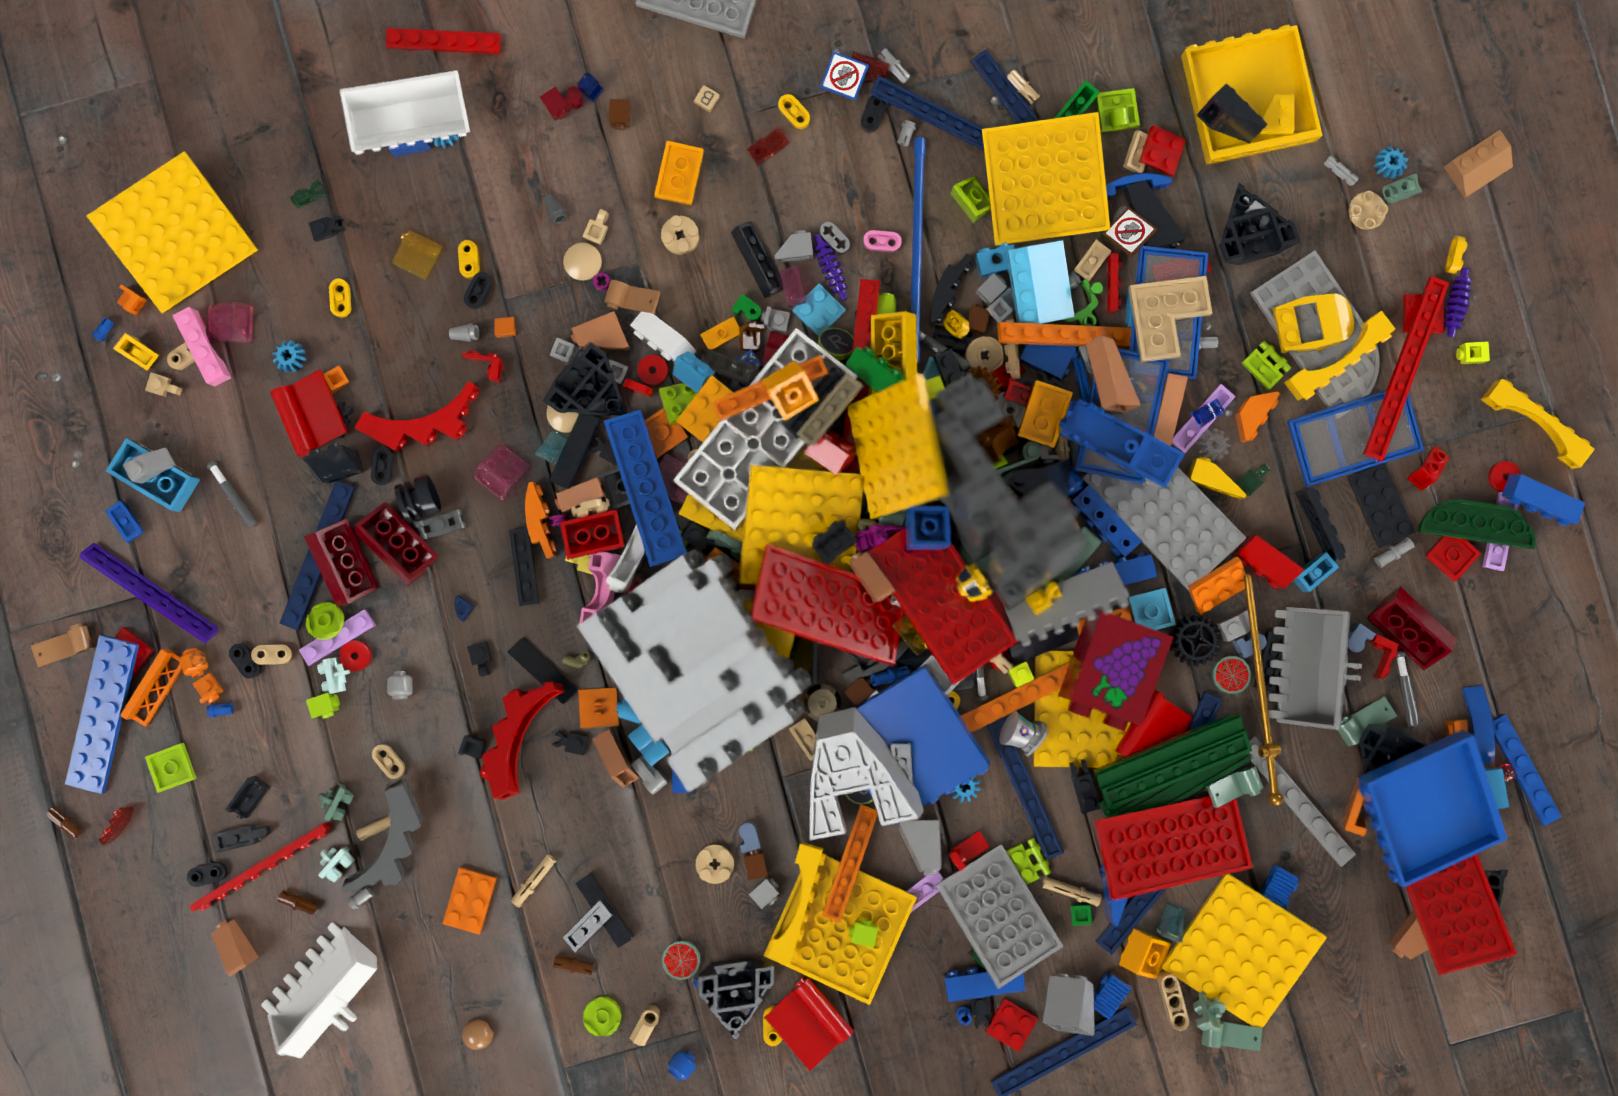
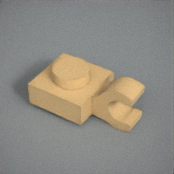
[582,209,609,245]
[145,373,183,397]

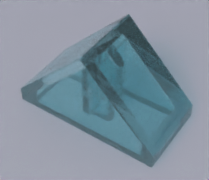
[535,431,568,465]
[1157,903,1185,943]

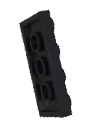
[1347,463,1416,548]
[1295,486,1346,561]

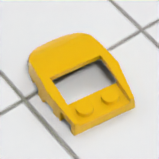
[1272,294,1354,353]

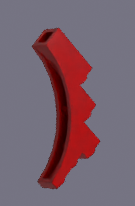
[355,381,479,452]
[482,681,564,800]

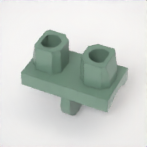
[1382,174,1422,205]
[318,783,354,821]
[1193,992,1226,1032]

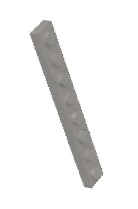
[1247,736,1356,867]

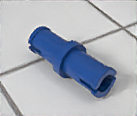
[870,666,910,686]

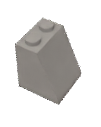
[898,820,941,875]
[1043,973,1094,1036]

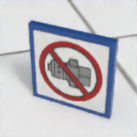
[820,51,869,101]

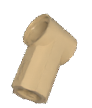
[629,1004,660,1046]

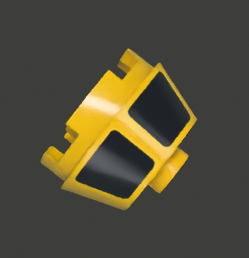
[956,563,993,602]

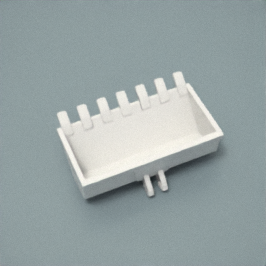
[340,70,470,154]
[261,923,377,1058]

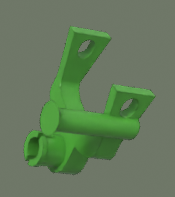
[1063,279,1103,326]

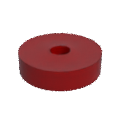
[637,355,668,386]
[623,379,654,398]
[1488,461,1521,492]
[339,641,372,671]

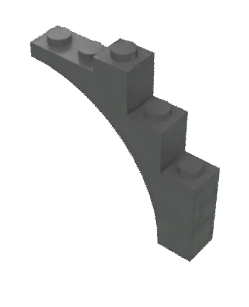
[342,778,424,893]

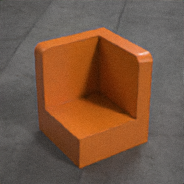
[117,284,147,316]

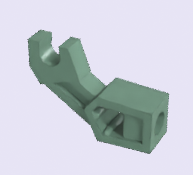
[706,531,742,561]

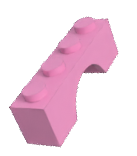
[172,307,232,386]
[579,552,621,625]

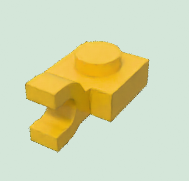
[1025,581,1062,615]

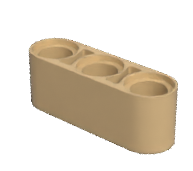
[1157,971,1189,1031]

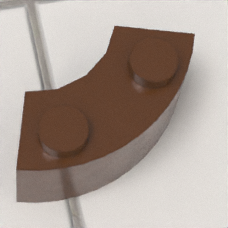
[976,414,1019,463]

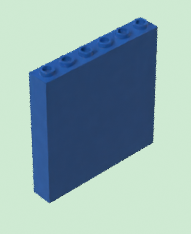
[855,664,990,825]
[1357,730,1508,888]

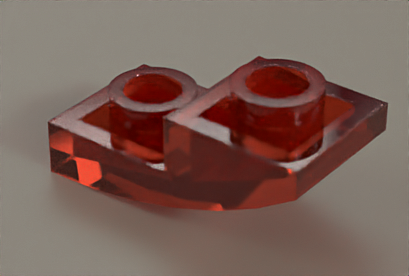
[747,127,790,165]
[98,806,134,845]

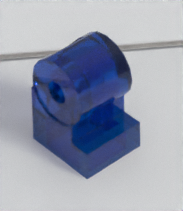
[577,72,604,102]
[1192,398,1225,427]

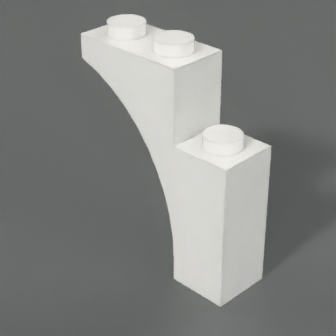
[605,524,646,593]

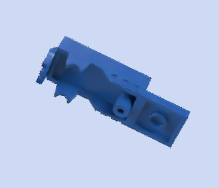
[1059,399,1185,488]

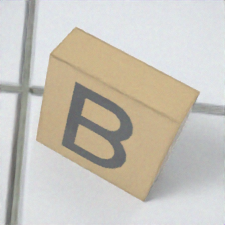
[694,85,720,112]

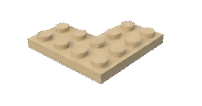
[1128,276,1212,362]

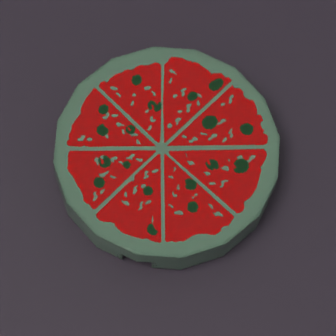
[1212,656,1251,694]
[662,940,701,980]

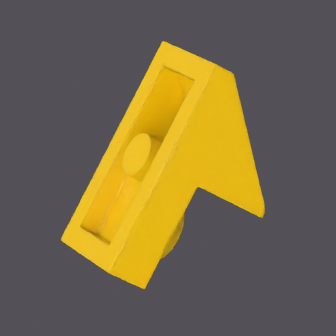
[113,333,159,370]

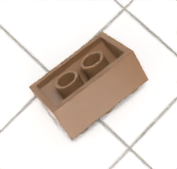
[1444,130,1513,198]

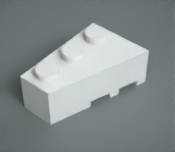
[630,312,697,363]

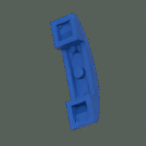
[1106,173,1172,200]
[1462,685,1495,763]

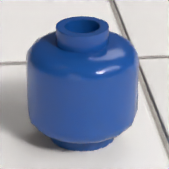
[1066,469,1084,498]
[668,1051,696,1081]

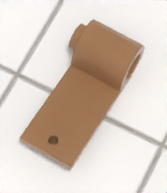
[604,280,661,314]
[31,623,94,667]

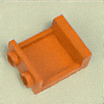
[1343,777,1367,836]

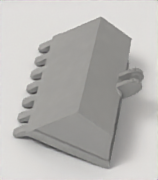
[1004,562,1129,646]
[1268,607,1362,730]

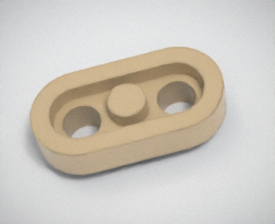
[167,342,195,370]
[251,645,292,665]
[372,744,405,779]

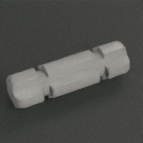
[1324,156,1359,186]

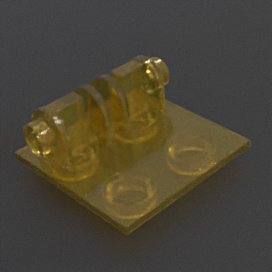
[392,230,443,280]
[892,615,928,655]

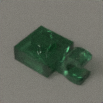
[290,180,326,208]
[1235,464,1270,496]

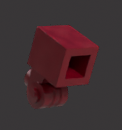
[540,86,584,121]

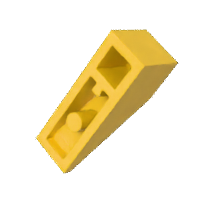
[1187,457,1246,500]

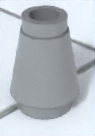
[449,323,479,342]

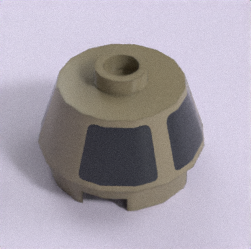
[803,683,841,721]

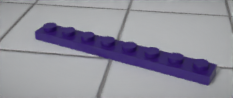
[79,543,219,644]

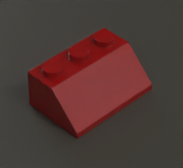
[560,509,625,560]
[1233,535,1304,590]

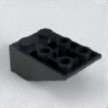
[1197,83,1268,143]
[303,443,364,484]

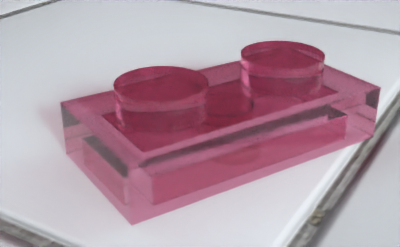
[780,266,807,308]

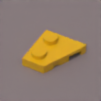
[1259,94,1295,135]

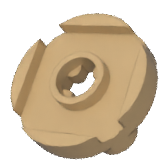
[661,215,699,255]
[964,336,1004,372]
[571,499,611,518]
[696,844,734,884]

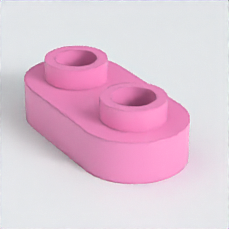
[863,230,902,252]

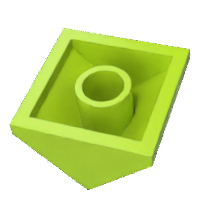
[951,176,991,223]

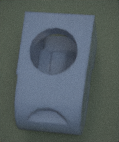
[1347,623,1376,652]
[1232,634,1266,658]
[739,821,761,853]

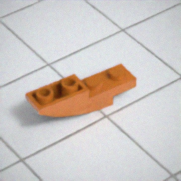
[525,481,557,559]

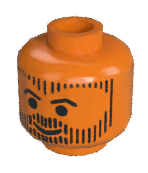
[179,648,208,678]

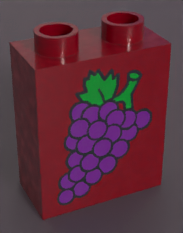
[1058,609,1173,732]

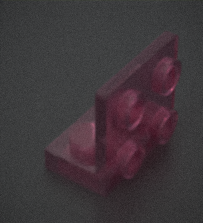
[208,302,253,344]
[473,444,530,501]
[659,454,688,505]

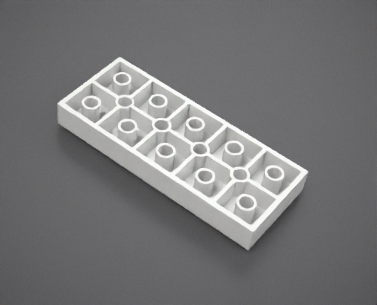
[673,328,858,531]

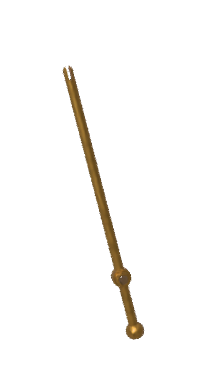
[1244,574,1283,805]

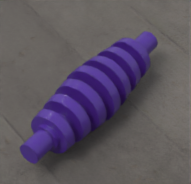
[813,234,849,301]
[1445,268,1471,338]

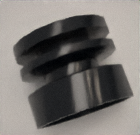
[394,474,442,523]

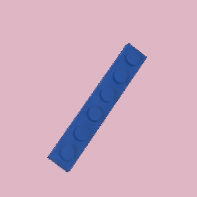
[1492,714,1562,826]

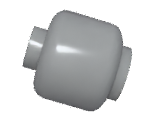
[387,671,413,700]

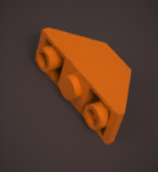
[1235,392,1280,443]

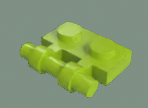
[1241,340,1291,390]
[1006,837,1051,885]

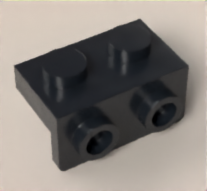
[812,519,858,565]

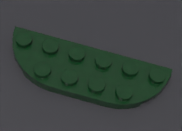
[1418,499,1536,550]

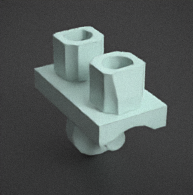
[317,657,350,694]
[318,846,355,882]

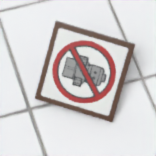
[1102,207,1158,257]

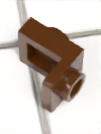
[739,321,764,352]

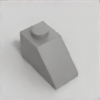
[775,230,813,263]
[123,448,176,484]
[1215,609,1250,642]

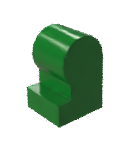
[731,294,761,321]

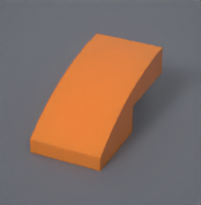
[323,365,349,394]

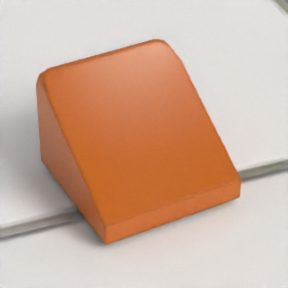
[494,317,516,338]

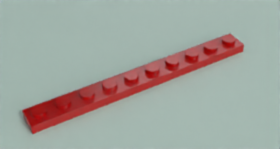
[1363,276,1449,462]
[843,279,881,473]

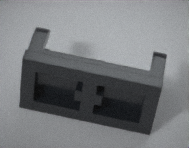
[225,776,270,819]

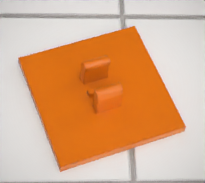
[578,687,619,728]

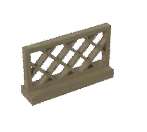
[797,373,863,448]

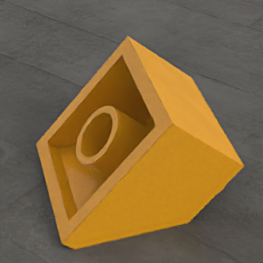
[761,360,819,420]
[1119,928,1172,979]

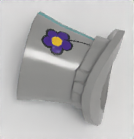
[999,711,1048,757]

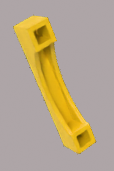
[1284,311,1395,400]
[1481,379,1595,469]
[768,842,826,965]

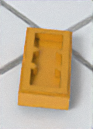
[700,316,740,352]

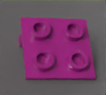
[855,524,904,552]

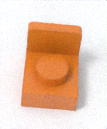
[193,673,224,704]

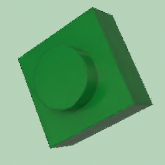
[1070,904,1092,926]

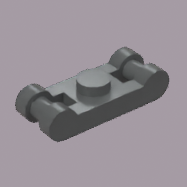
[413,509,466,541]

